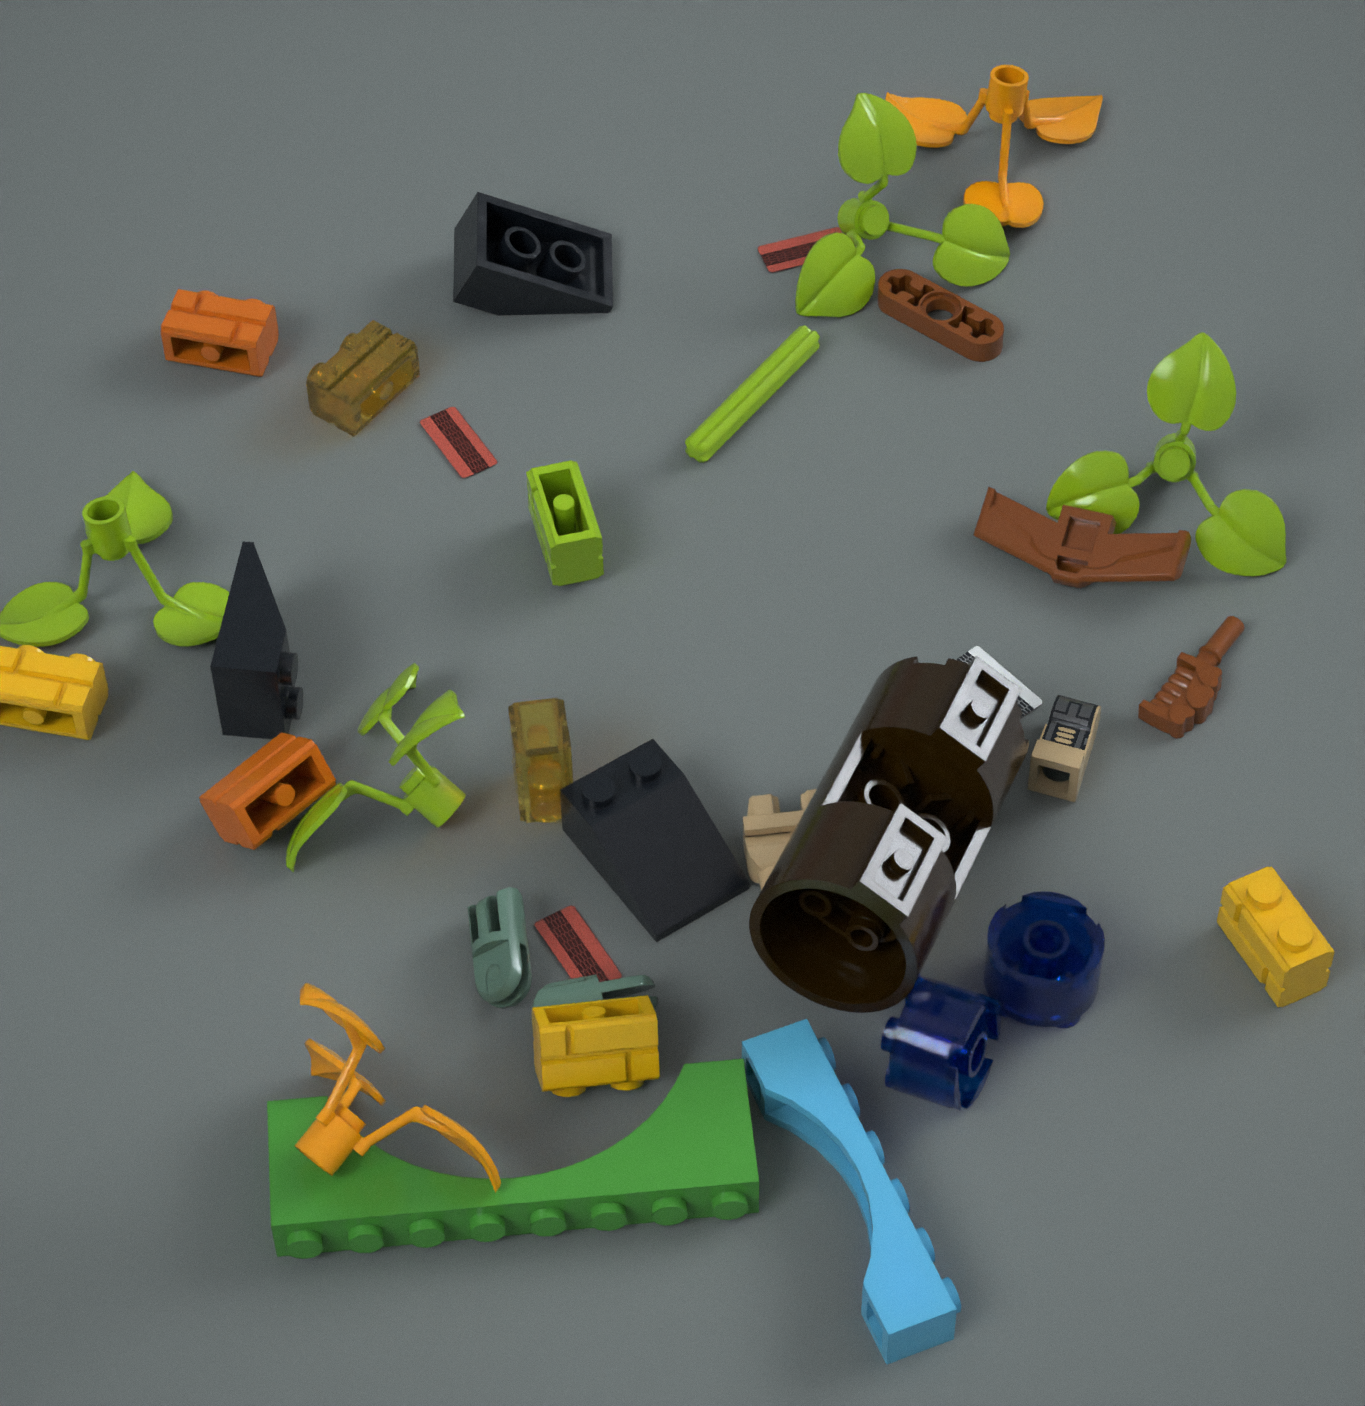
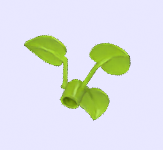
[795,93,1010,317]
[1046,332,1287,576]
[0,471,230,647]
[286,662,466,873]

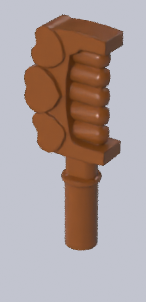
[1138,616,1245,738]

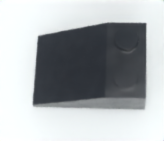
[453,192,613,316]
[210,541,303,739]
[560,739,749,942]

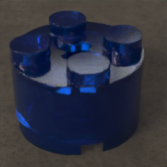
[984,891,1105,1028]
[881,975,1002,1110]

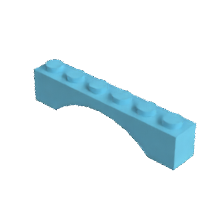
[742,1019,961,1365]

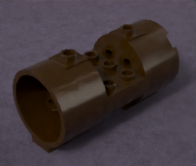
[749,656,1029,1013]

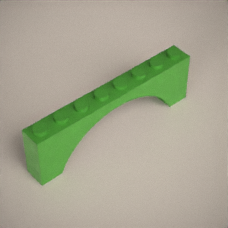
[267,1059,759,1259]

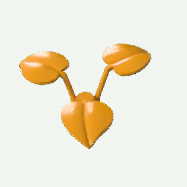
[885,65,1103,228]
[294,982,501,1193]

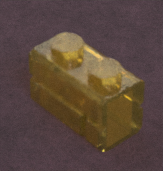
[306,320,420,437]
[508,697,573,823]

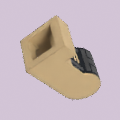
[1027,695,1101,802]

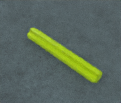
[685,325,820,463]

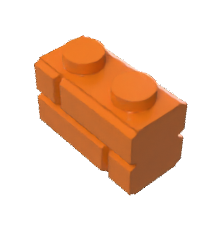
[160,289,279,377]
[199,732,336,850]

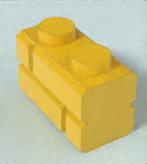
[0,645,109,740]
[1217,866,1335,1007]
[531,995,660,1097]

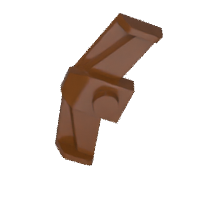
[973,487,1191,588]

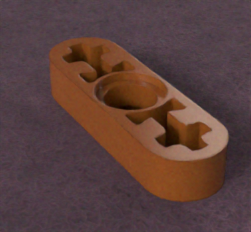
[878,269,1004,362]

